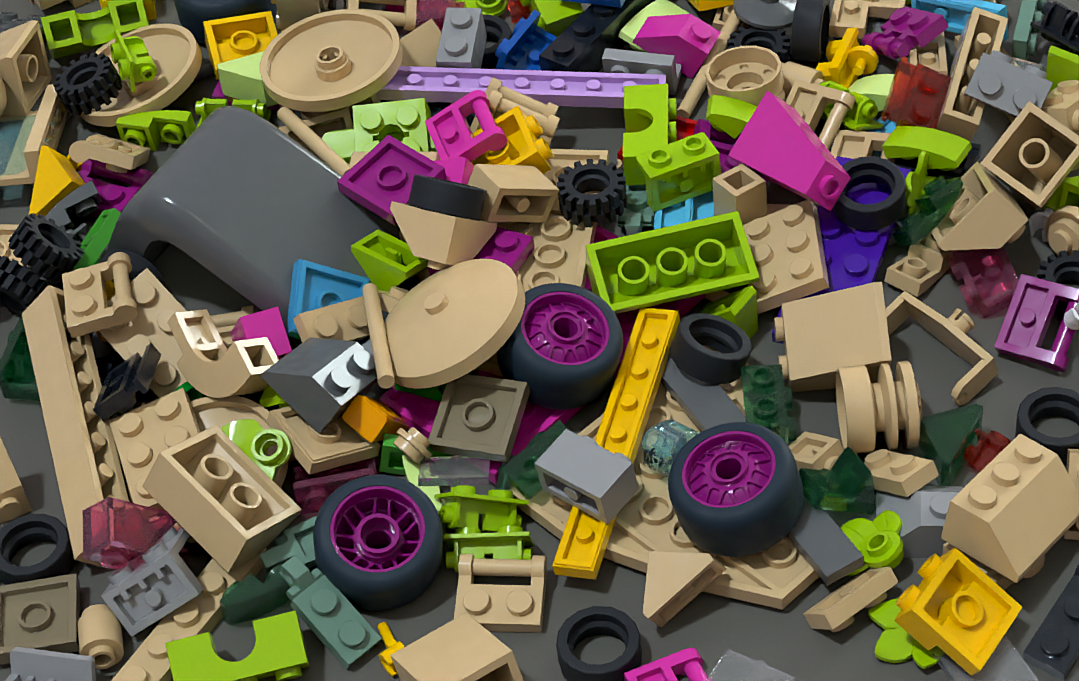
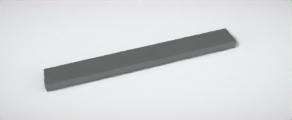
[660,354,864,586]

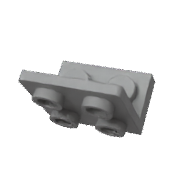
[101,526,203,637]

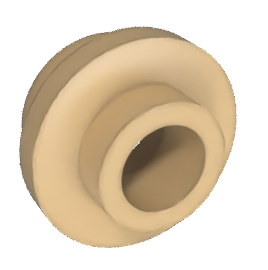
[393,427,432,464]

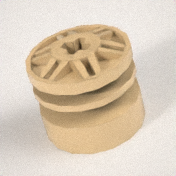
[705,46,786,133]
[835,361,922,455]

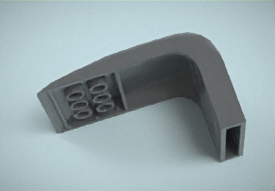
[105,106,420,342]

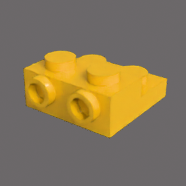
[203,11,278,79]
[471,105,554,174]
[894,547,1022,676]

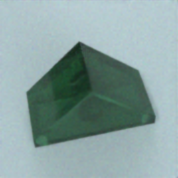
[919,403,983,486]

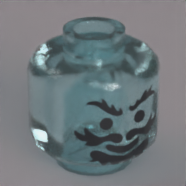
[642,419,699,477]

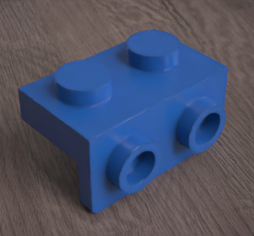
[495,10,557,71]

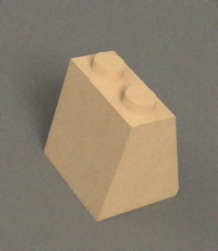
[0,20,52,116]
[980,101,1079,209]
[774,282,892,392]
[390,613,524,681]

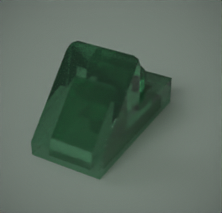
[799,447,876,514]

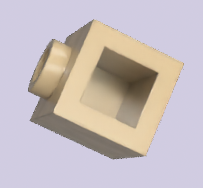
[712,163,767,225]

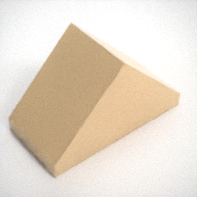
[643,551,726,627]

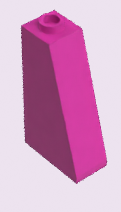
[728,91,851,211]

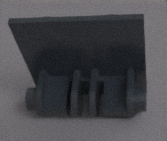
[1030,1,1079,56]

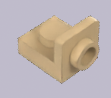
[788,431,852,496]

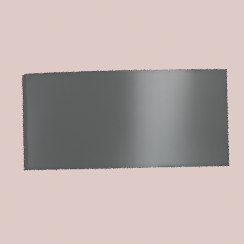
[45,180,103,231]

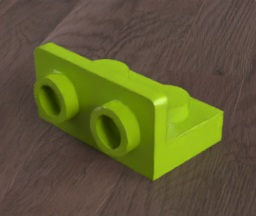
[636,132,721,212]

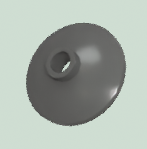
[733,0,797,30]

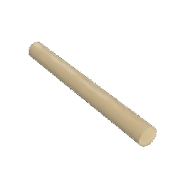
[677,10,742,119]
[277,107,352,176]
[362,283,395,389]

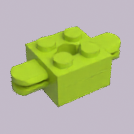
[322,98,439,165]

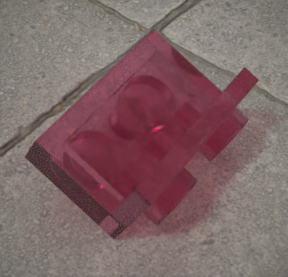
[948,246,1019,319]
[293,457,378,515]

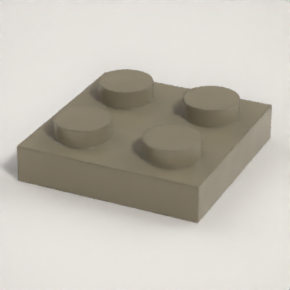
[428,374,530,463]
[0,573,80,664]

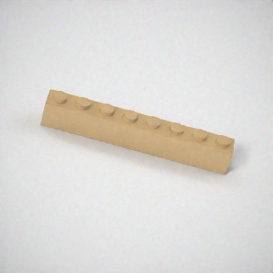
[22,285,138,569]

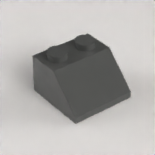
[260,337,378,434]

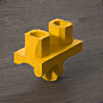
[816,27,879,88]

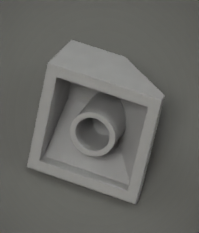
[876,486,963,558]

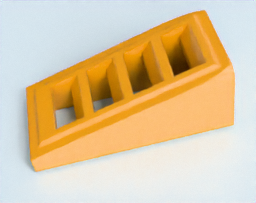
[342,394,409,443]

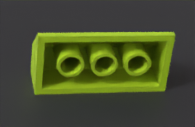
[585,211,760,314]

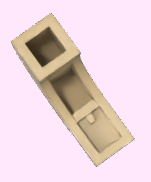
[167,309,279,398]

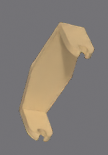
[885,291,999,405]

